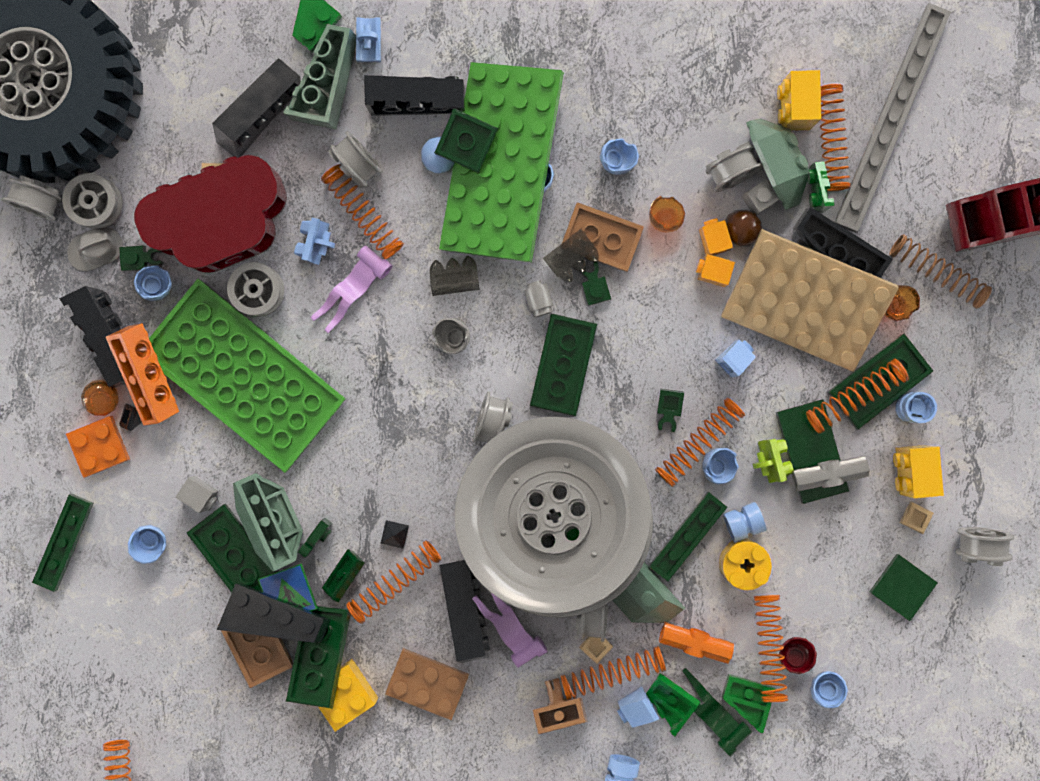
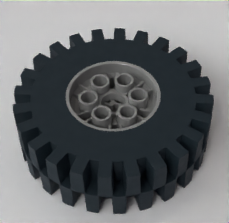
[0,0,143,183]

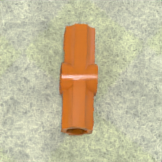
[659,622,734,664]

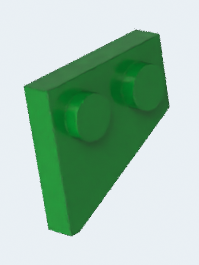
[292,0,342,53]
[807,161,835,213]
[646,673,700,737]
[722,674,775,733]

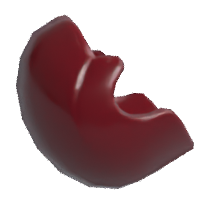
[779,637,817,674]

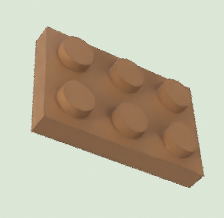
[560,202,644,272]
[218,624,293,688]
[385,648,469,720]

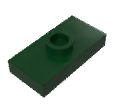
[322,549,365,603]

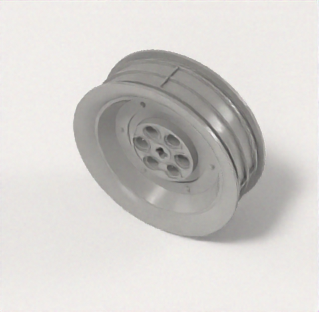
[454,417,653,618]

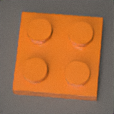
[66,416,130,478]

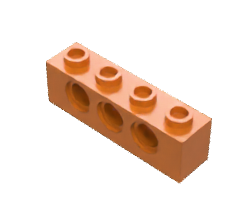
[106,323,180,426]

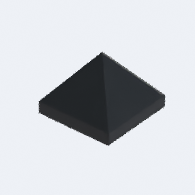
[119,403,142,431]
[381,520,409,549]

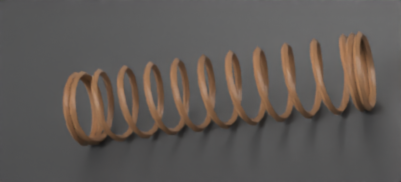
[889,234,992,309]

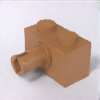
[533,678,588,734]

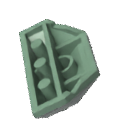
[746,118,810,210]
[233,473,303,572]
[612,562,685,623]

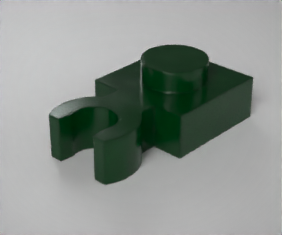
[119,245,163,272]
[581,261,611,306]
[657,388,684,432]
[298,518,333,558]

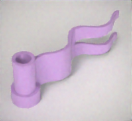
[311,246,393,333]
[472,593,548,668]

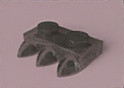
[543,228,599,282]
[429,255,480,296]

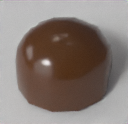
[725,210,763,246]

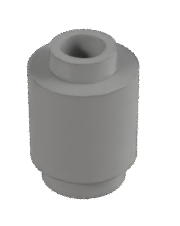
[524,281,553,317]

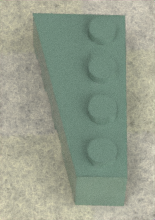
[283,24,356,130]

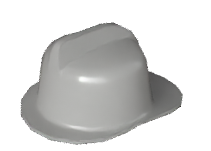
[67,227,123,271]

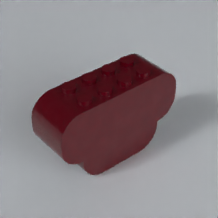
[134,155,287,273]
[945,178,1040,252]

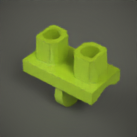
[752,438,794,483]

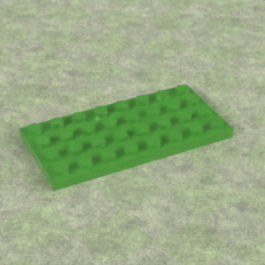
[439,62,564,263]
[149,279,346,473]

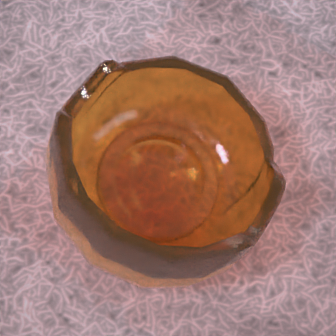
[648,196,685,233]
[884,285,920,321]
[81,379,119,416]

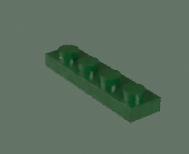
[648,492,728,582]
[32,494,94,592]

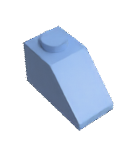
[715,340,755,377]
[617,686,659,728]

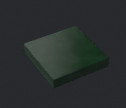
[434,109,498,174]
[869,554,938,621]

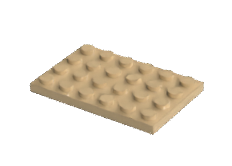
[721,229,899,372]

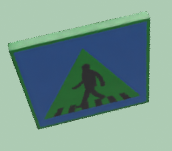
[258,563,318,611]

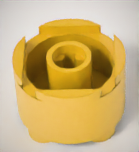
[719,539,772,590]

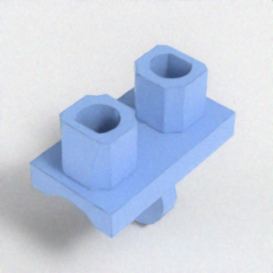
[356,17,381,62]
[294,218,335,265]

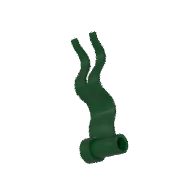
[672,668,753,757]

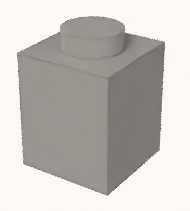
[742,179,779,215]
[175,476,218,513]

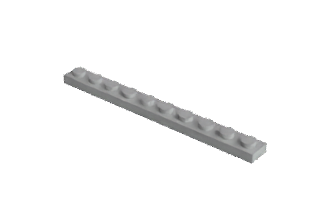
[835,3,951,233]

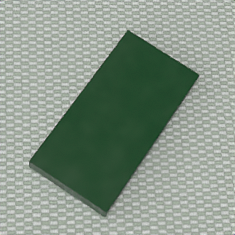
[530,313,597,416]
[827,333,933,430]
[776,399,849,504]
[187,503,278,593]
[286,606,351,709]

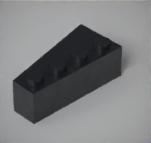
[212,58,301,158]
[364,75,465,116]
[793,207,893,278]
[59,286,125,387]
[440,560,491,663]
[217,584,331,643]

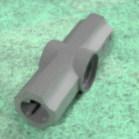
[792,456,870,491]

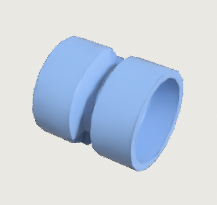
[896,392,937,423]
[723,502,767,543]
[605,754,640,781]

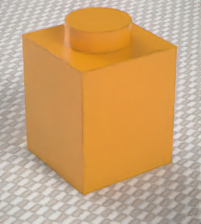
[699,218,733,255]
[696,254,735,287]

